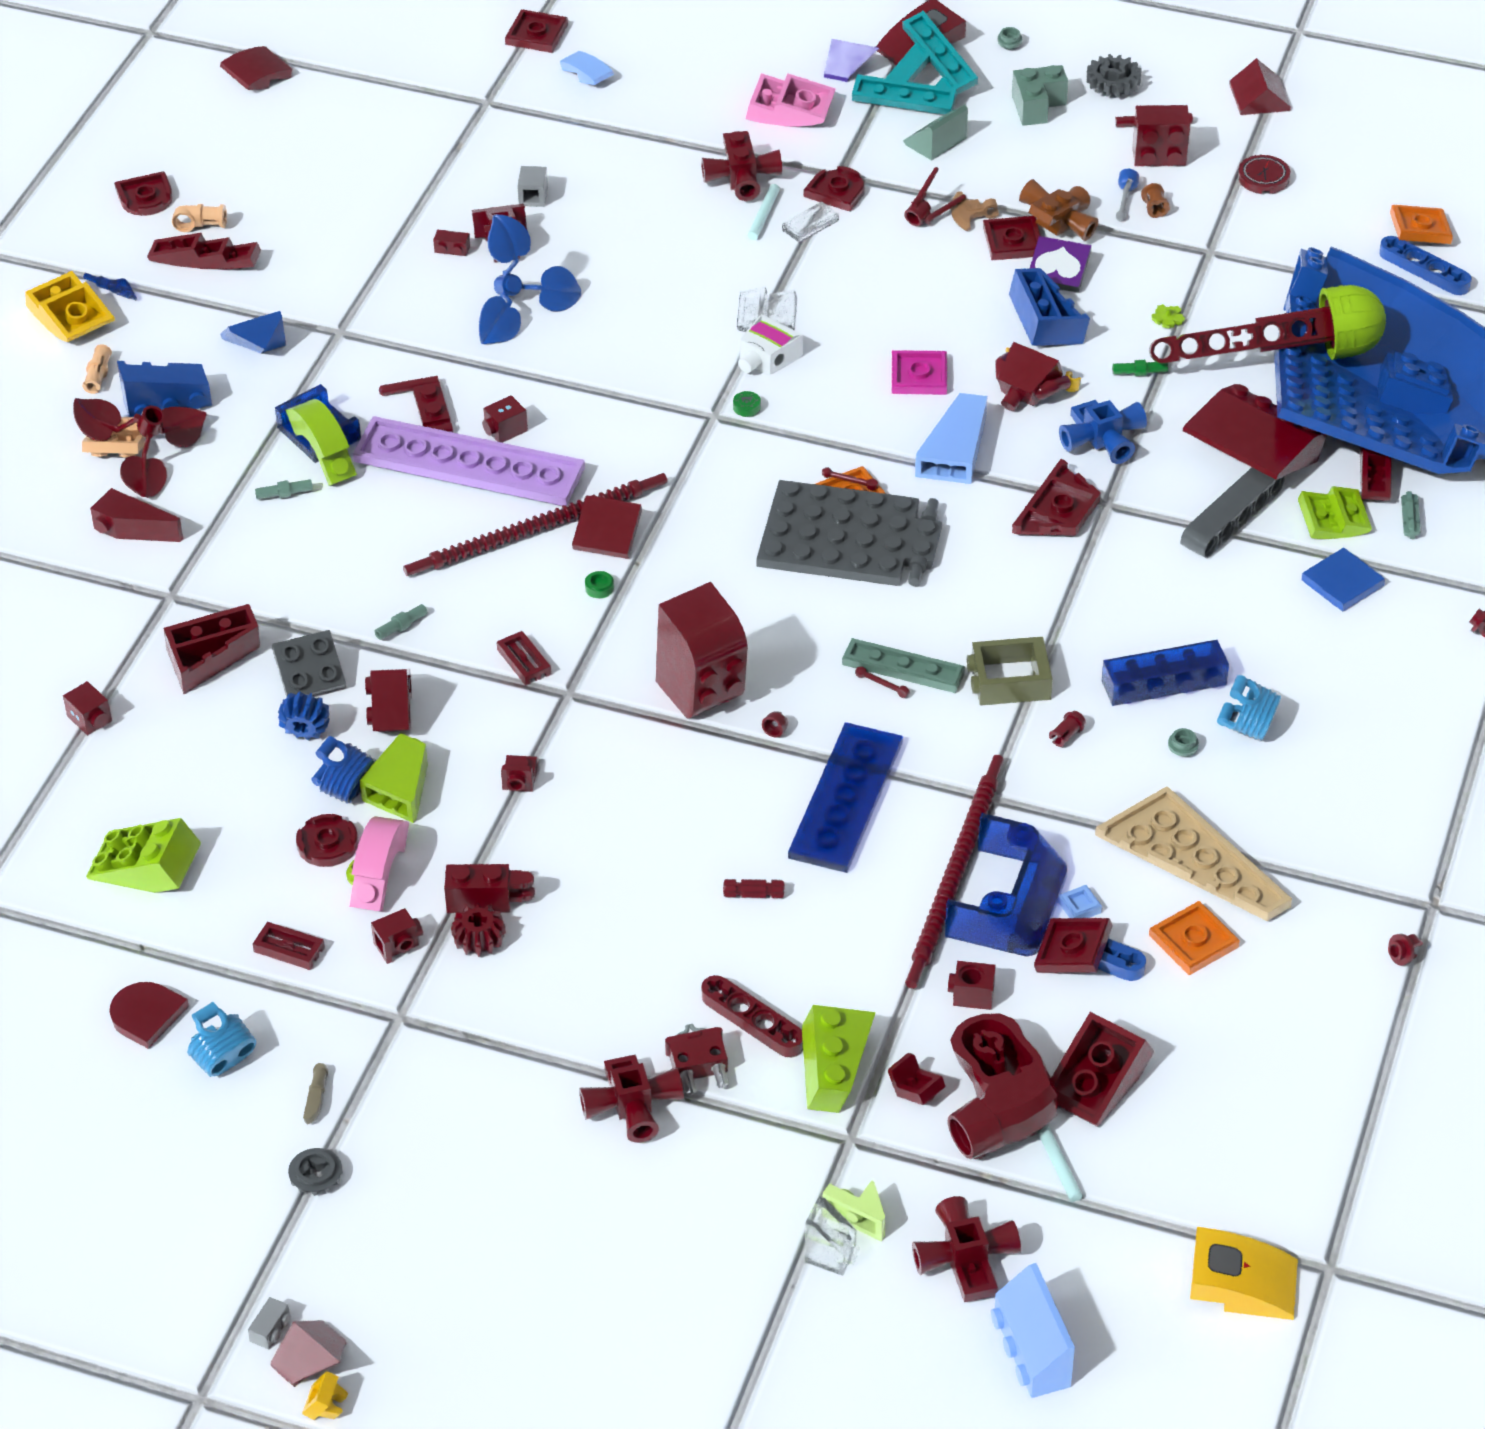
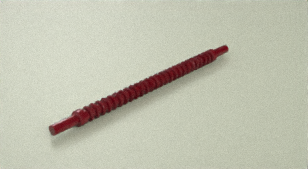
[403,473,668,576]
[905,755,1004,989]

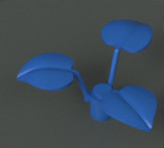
[478,214,581,344]

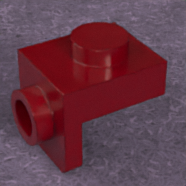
[888,1053,946,1105]

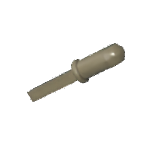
[303,1063,328,1125]

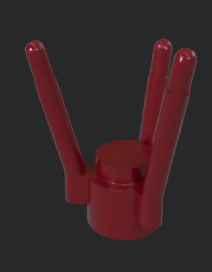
[904,167,966,227]

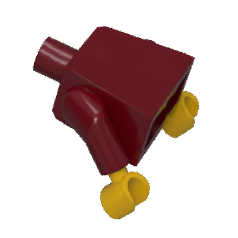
[995,342,1081,411]

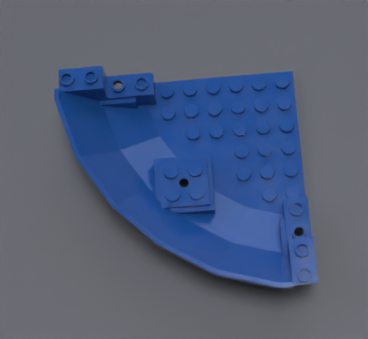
[1274,246,1485,474]

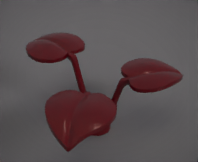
[73,398,207,498]

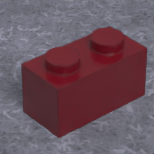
[433,229,470,256]

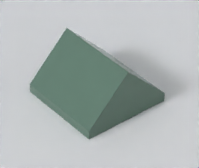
[902,104,968,161]

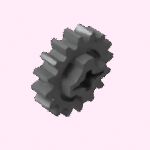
[1086,54,1142,97]

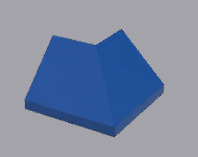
[220,311,286,354]

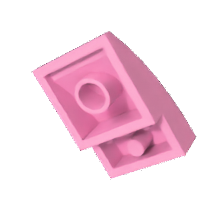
[745,73,836,127]

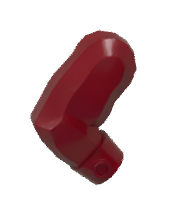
[947,1013,1058,1159]

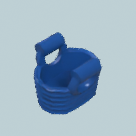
[311,736,376,804]

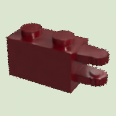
[444,864,535,913]

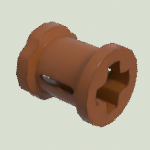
[1141,183,1170,218]

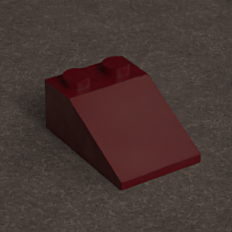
[1051,1011,1155,1127]

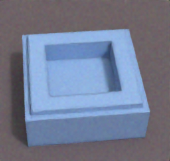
[1058,885,1102,918]

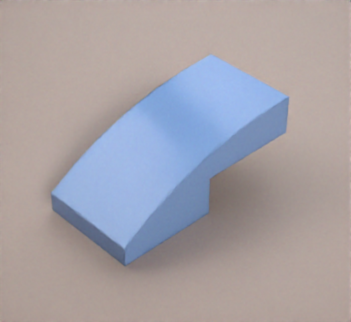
[560,51,614,85]

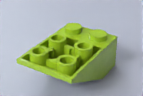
[86,818,201,893]

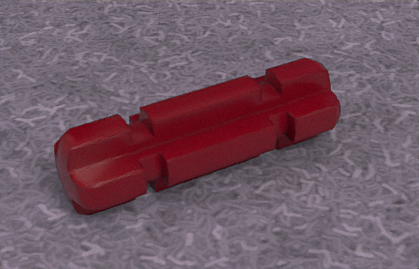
[723,879,785,898]

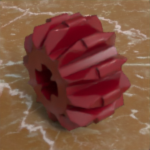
[451,903,506,957]

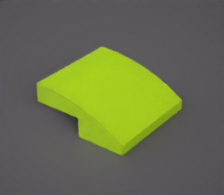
[1298,486,1372,539]

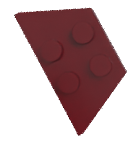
[1012,459,1101,536]

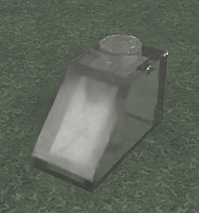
[805,1196,860,1276]

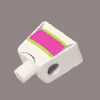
[738,314,803,375]

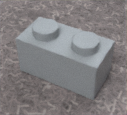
[247,1297,291,1350]

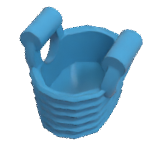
[1217,675,1281,741]
[187,1002,257,1077]

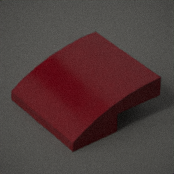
[220,46,293,90]

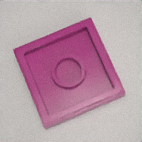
[891,350,947,395]

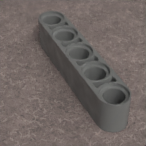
[1180,467,1285,558]

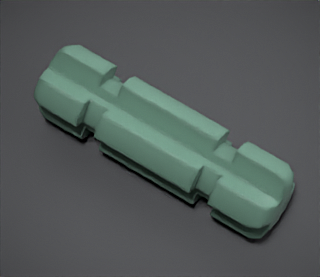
[1401,491,1421,539]

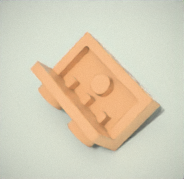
[82,417,145,457]

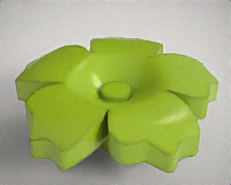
[1151,304,1185,328]

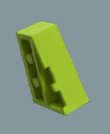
[802,1004,876,1113]

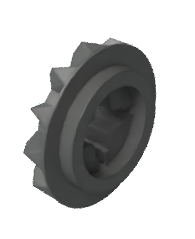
[288,1148,343,1196]

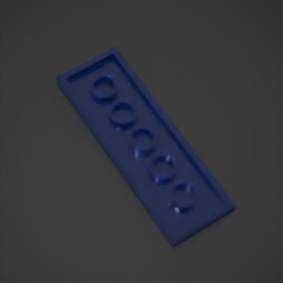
[788,722,903,873]

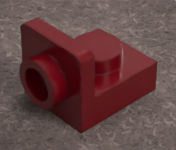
[501,755,537,792]

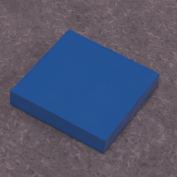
[1301,547,1385,612]

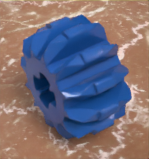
[278,691,330,741]

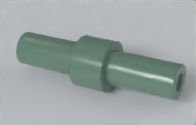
[255,479,313,500]
[374,604,428,640]

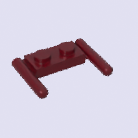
[378,375,453,432]

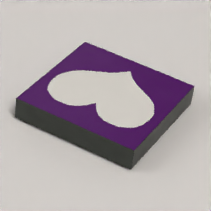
[1029,236,1092,293]

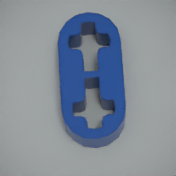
[1098,938,1146,981]

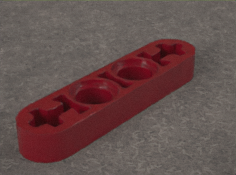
[701,975,803,1058]

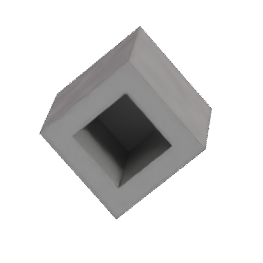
[517,166,548,207]

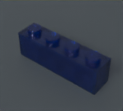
[1101,639,1229,706]

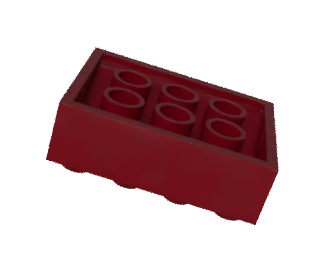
[1182,384,1327,480]

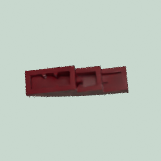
[147,233,261,269]
[1360,447,1391,501]

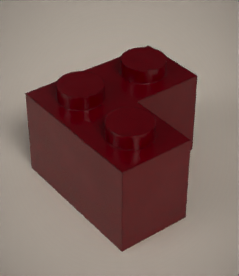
[365,668,412,731]

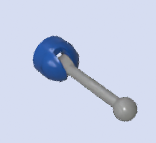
[1116,168,1140,221]

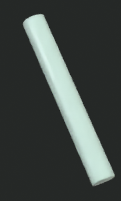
[748,184,780,240]
[1037,1124,1083,1202]

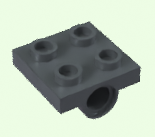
[272,630,346,698]

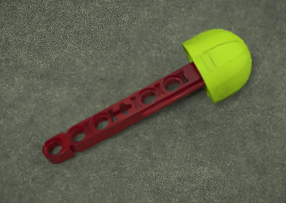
[1149,285,1386,363]

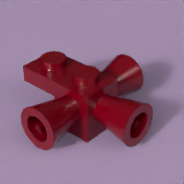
[701,131,782,201]
[579,1054,684,1143]
[912,1196,1021,1303]

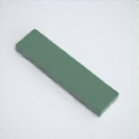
[842,638,965,693]

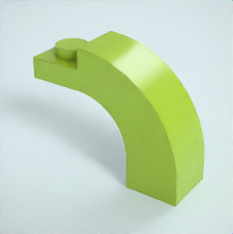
[285,399,357,485]

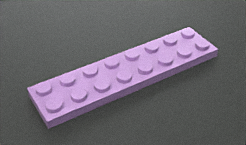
[353,416,585,506]

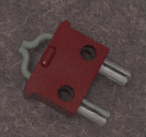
[665,1023,729,1095]

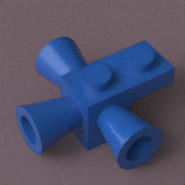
[1059,400,1147,464]

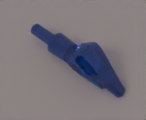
[83,273,137,301]

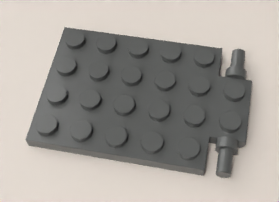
[756,480,943,586]

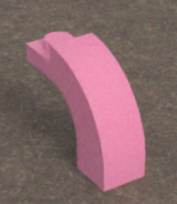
[349,816,409,912]

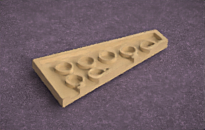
[1095,786,1292,921]

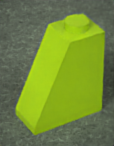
[359,733,428,823]

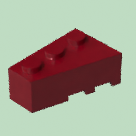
[163,604,260,694]

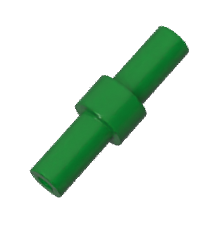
[1112,359,1168,376]

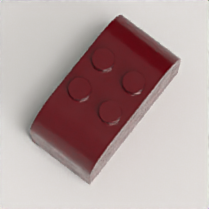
[655,581,748,719]

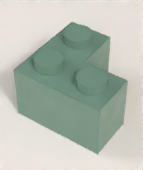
[1011,65,1068,126]

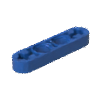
[1379,236,1472,295]

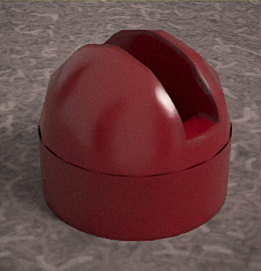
[761,711,788,738]

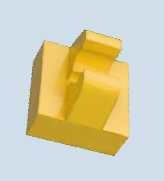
[302,1371,348,1420]

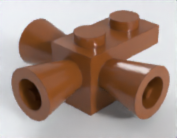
[1019,179,1099,241]

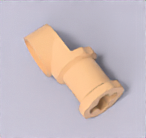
[172,204,227,232]

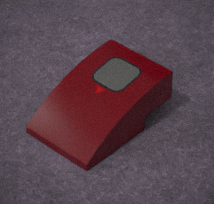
[876,0,966,65]

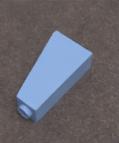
[915,393,988,484]

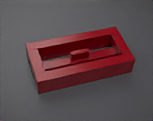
[496,631,552,686]
[252,921,325,970]

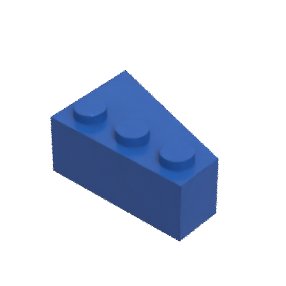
[1009,268,1090,346]
[117,361,212,417]

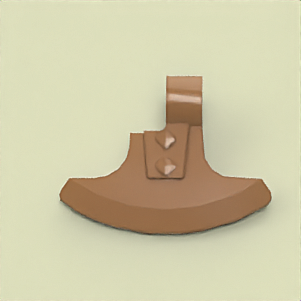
[951,191,999,231]

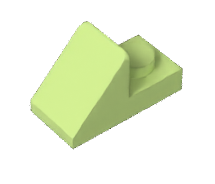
[822,1180,885,1242]

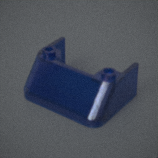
[945,813,1068,956]

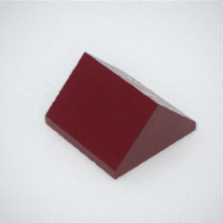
[1229,58,1291,115]

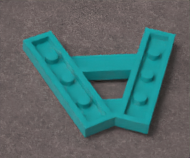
[851,11,978,115]

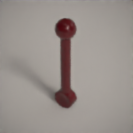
[821,467,878,490]
[855,666,910,698]

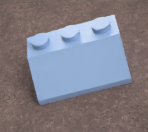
[991,1263,1075,1398]

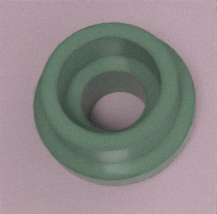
[997,27,1022,50]
[1168,728,1199,756]

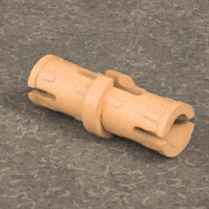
[82,344,112,394]

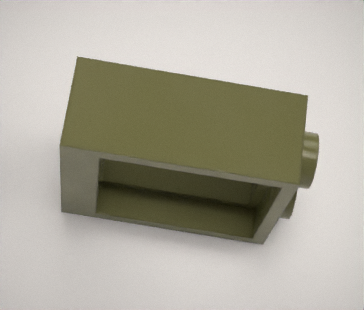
[966,636,1053,706]

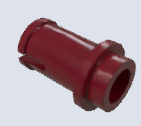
[1049,710,1086,747]

